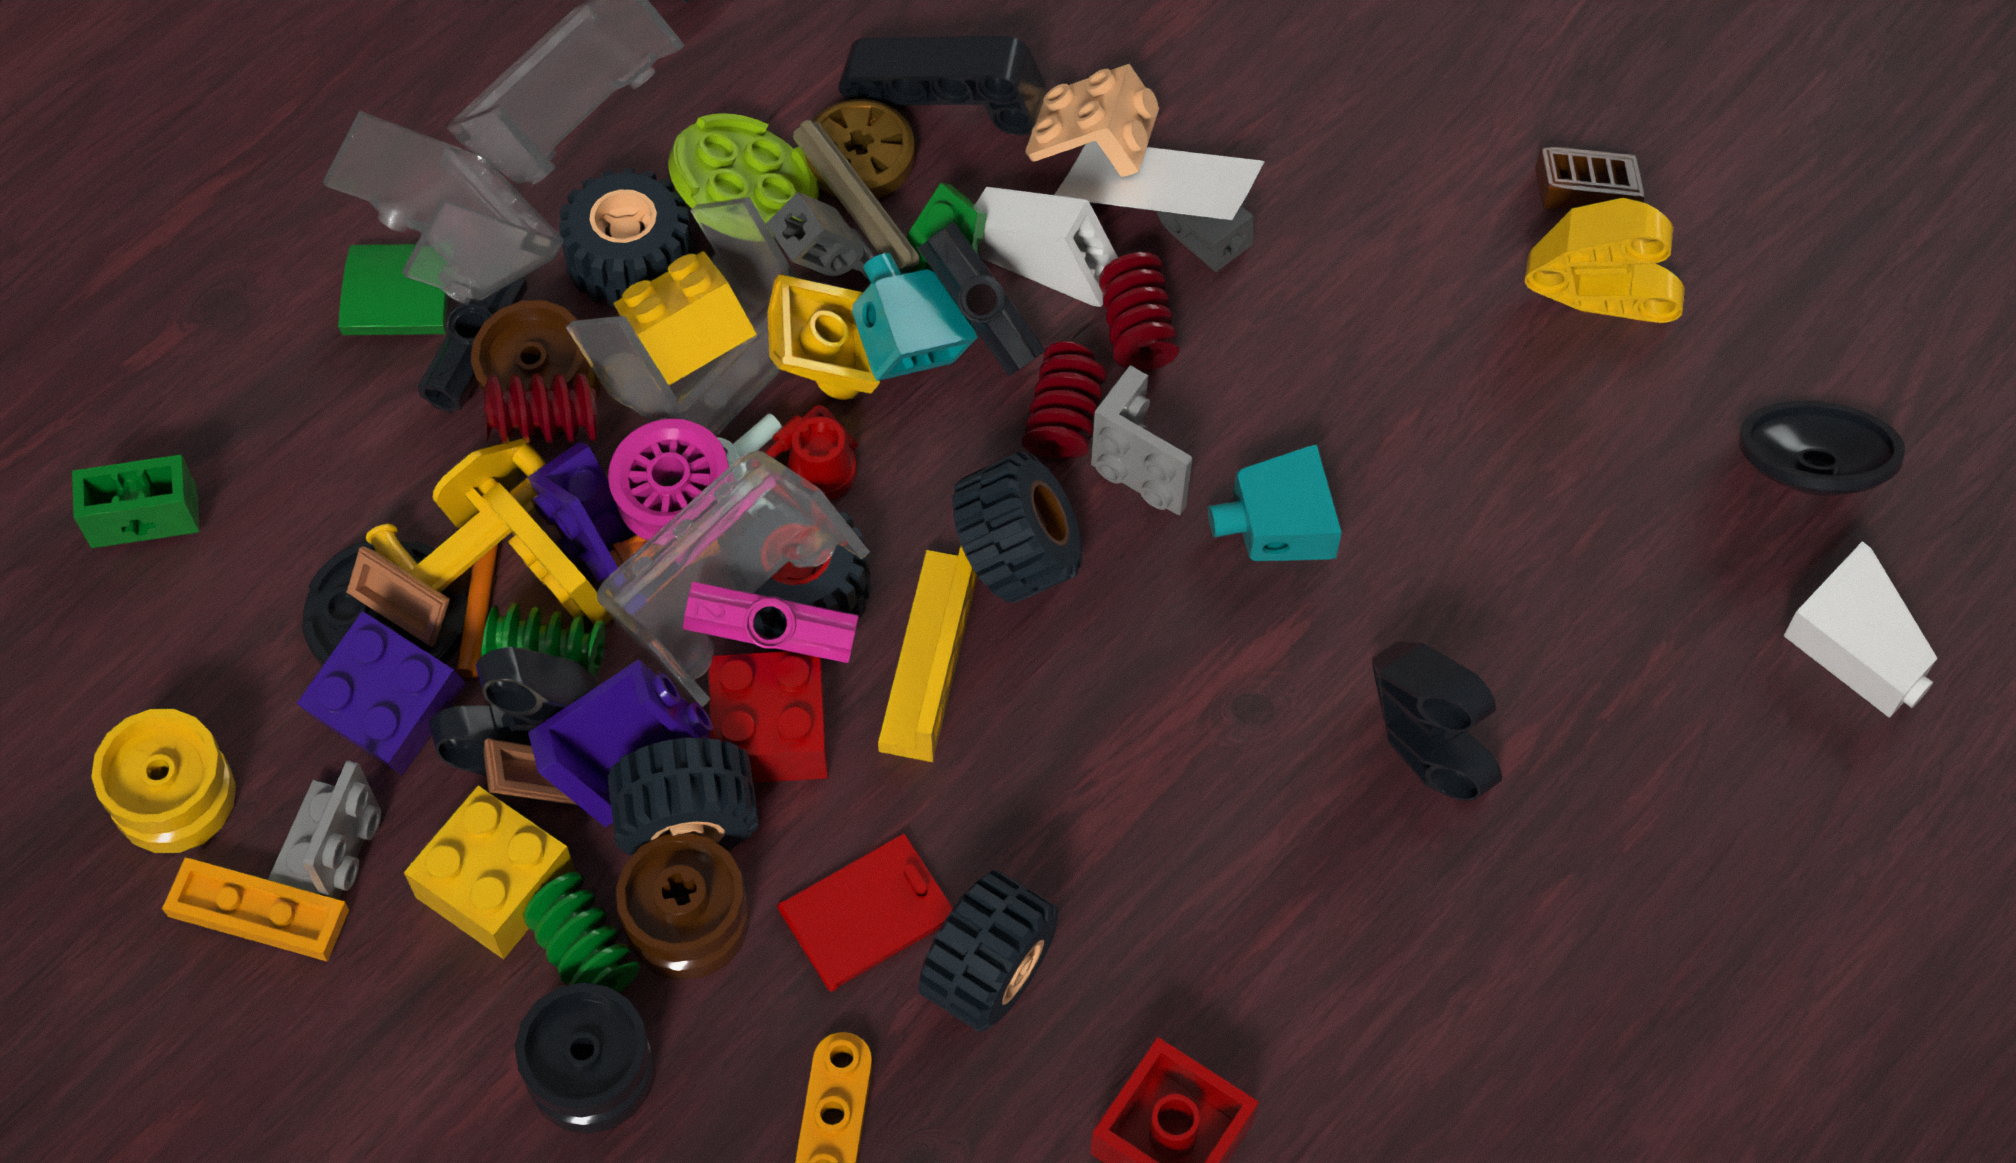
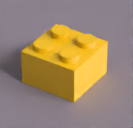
[613,251,757,388]
[404,785,576,960]

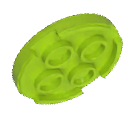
[668,113,819,238]

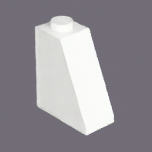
[975,187,1118,307]
[1784,541,1937,718]

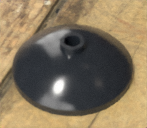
[1739,401,1905,496]

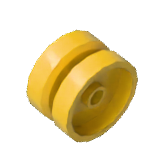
[91,709,236,853]

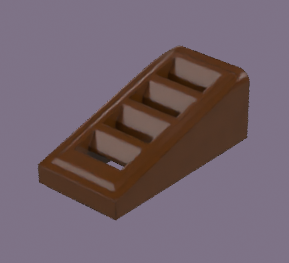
[1535,147,1645,209]

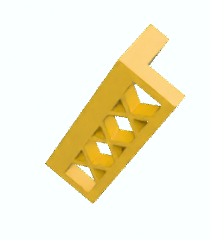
[878,546,978,762]

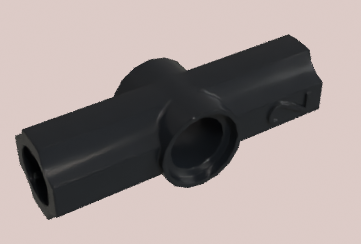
[917,222,1045,377]
[417,262,528,413]

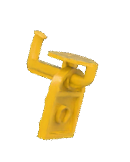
[366,439,615,625]

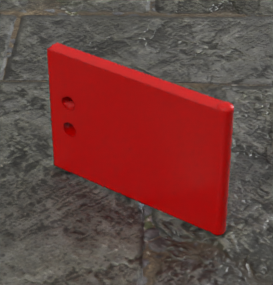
[777,834,953,992]

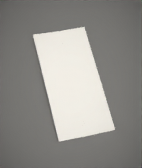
[1054,141,1265,220]

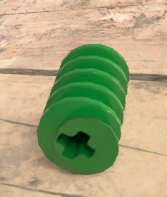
[481,602,605,678]
[523,872,640,993]

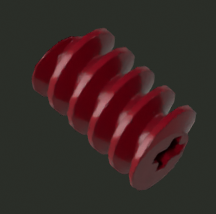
[1099,252,1179,371]
[1022,341,1106,459]
[484,373,597,444]

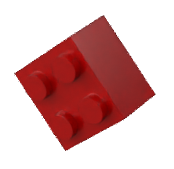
[708,651,828,783]
[1090,1037,1259,1163]

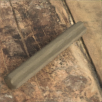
[793,120,920,274]

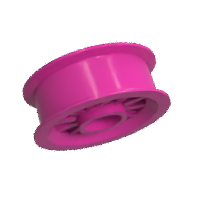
[608,419,734,545]

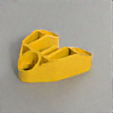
[1525,198,1685,323]

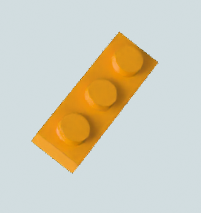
[162,857,349,962]

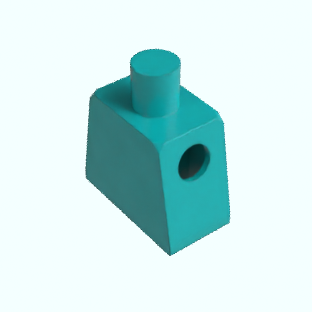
[852,253,978,381]
[1208,445,1342,561]

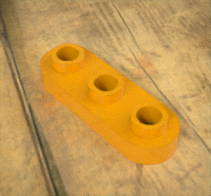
[795,1032,872,1163]

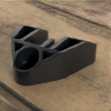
[1372,642,1502,801]
[429,647,600,776]

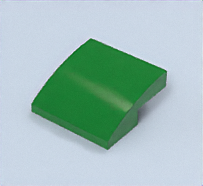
[338,244,454,335]

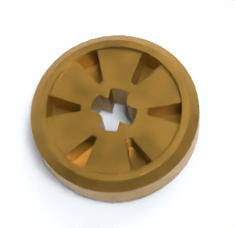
[804,99,915,199]

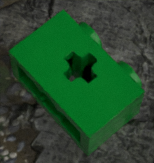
[72,454,200,548]

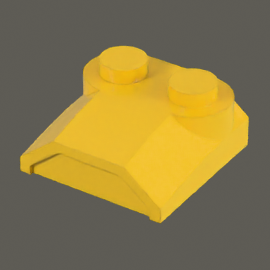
[767,274,880,400]

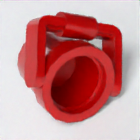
[761,405,858,502]

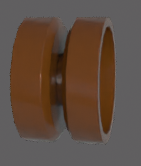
[471,300,602,436]
[616,833,750,980]

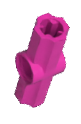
[682,581,858,663]

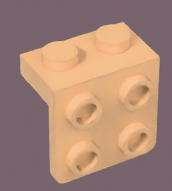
[1025,64,1159,177]

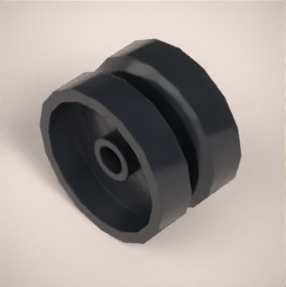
[515,982,655,1134]

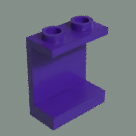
[528,659,713,827]

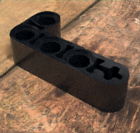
[838,36,1046,136]

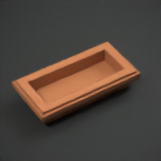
[346,546,450,647]
[484,738,577,805]

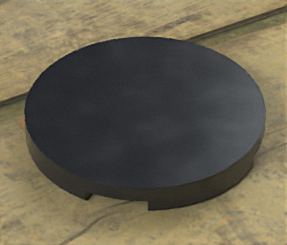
[302,540,467,667]

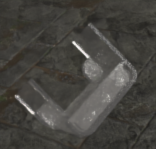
[447,0,685,185]
[323,111,564,303]
[566,197,797,436]
[597,451,870,707]

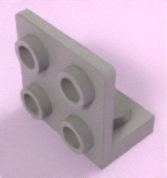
[1091,365,1192,515]
[268,760,381,900]

